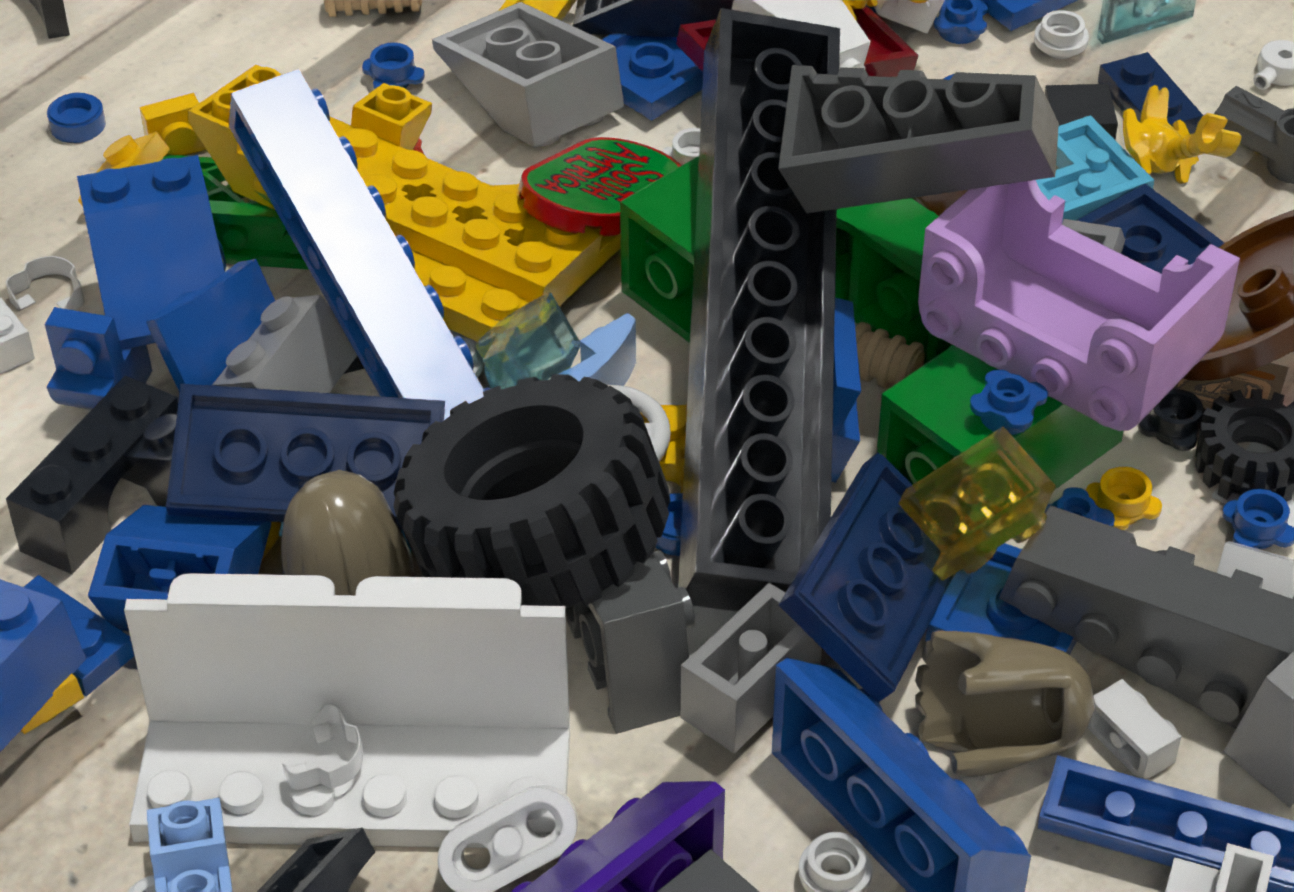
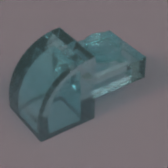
[475,292,580,389]

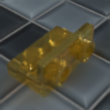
[898,426,1056,581]

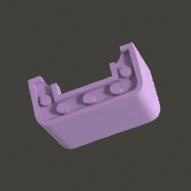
[918,180,1240,431]

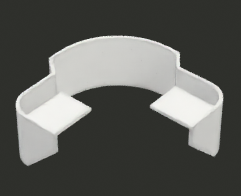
[6,256,84,311]
[282,704,363,790]

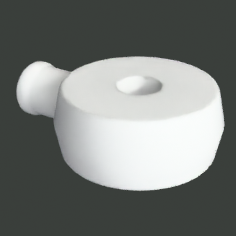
[1253,40,1294,90]

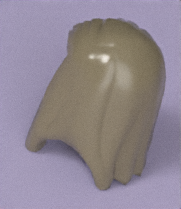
[282,470,415,596]
[915,631,1095,777]

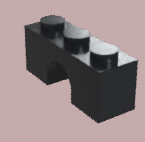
[6,376,178,575]

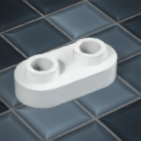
[438,785,578,892]

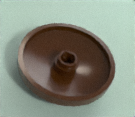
[1182,210,1294,381]

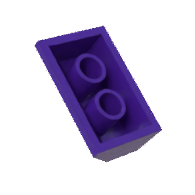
[511,781,725,892]

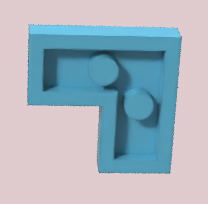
[1036,115,1154,223]

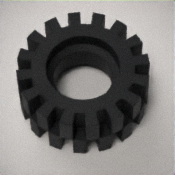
[1195,389,1294,502]

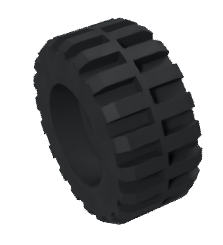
[393,374,670,613]

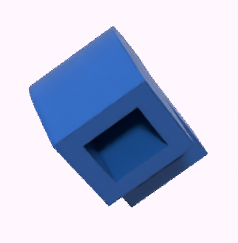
[44,307,153,410]

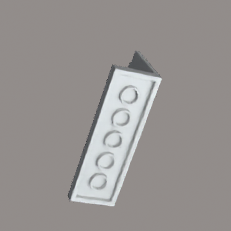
[124,573,570,848]

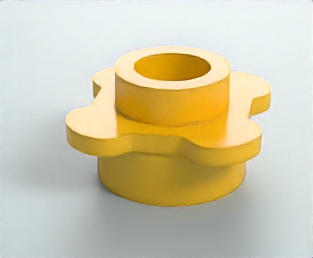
[1086,466,1162,530]

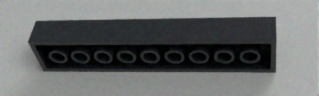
[678,8,840,611]

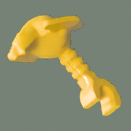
[1123,85,1242,184]

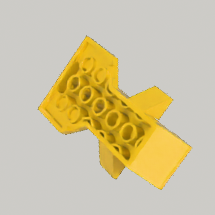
[188,65,621,355]

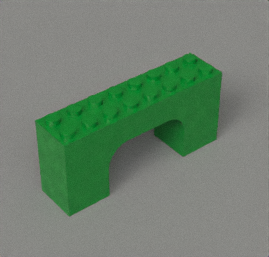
[620,156,1124,554]

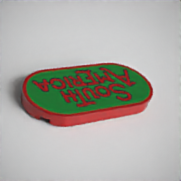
[517,137,682,236]

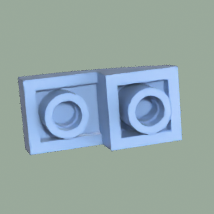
[559,313,636,386]
[147,797,233,892]

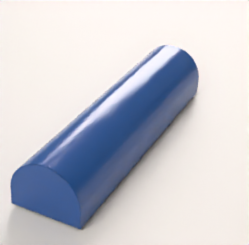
[1038,755,1294,892]

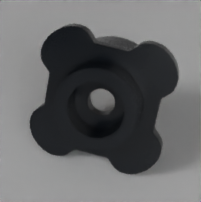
[1138,389,1206,451]

